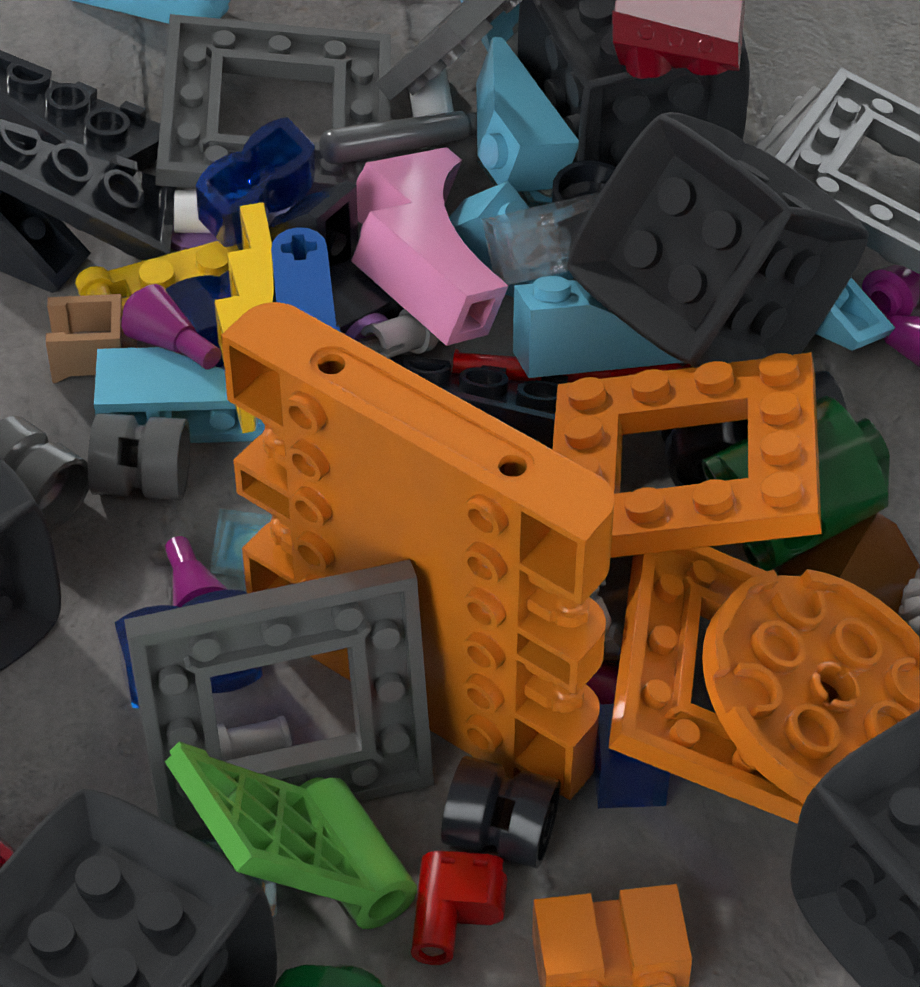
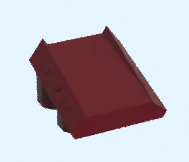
[612,0,745,79]

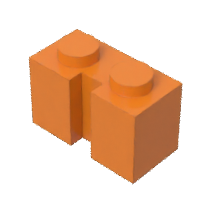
[532,884,692,987]

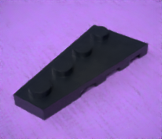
[0,50,160,170]
[0,119,177,261]
[389,354,568,449]

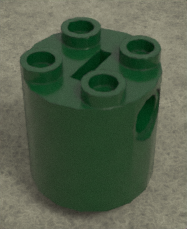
[701,395,890,571]

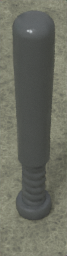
[319,111,477,164]

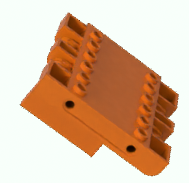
[221,302,616,800]

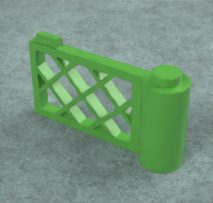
[165,741,417,929]

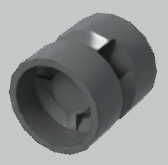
[88,413,190,501]
[0,416,89,530]

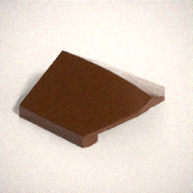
[777,513,920,614]

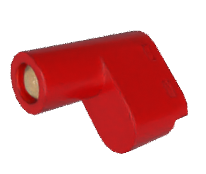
[411,851,508,965]

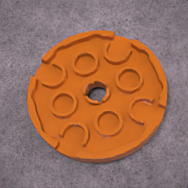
[702,569,920,805]

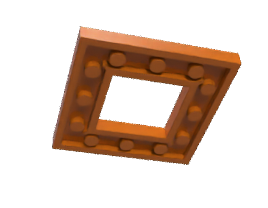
[552,352,822,558]
[608,547,838,824]

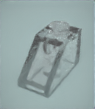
[482,193,600,285]

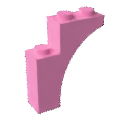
[351,147,508,346]

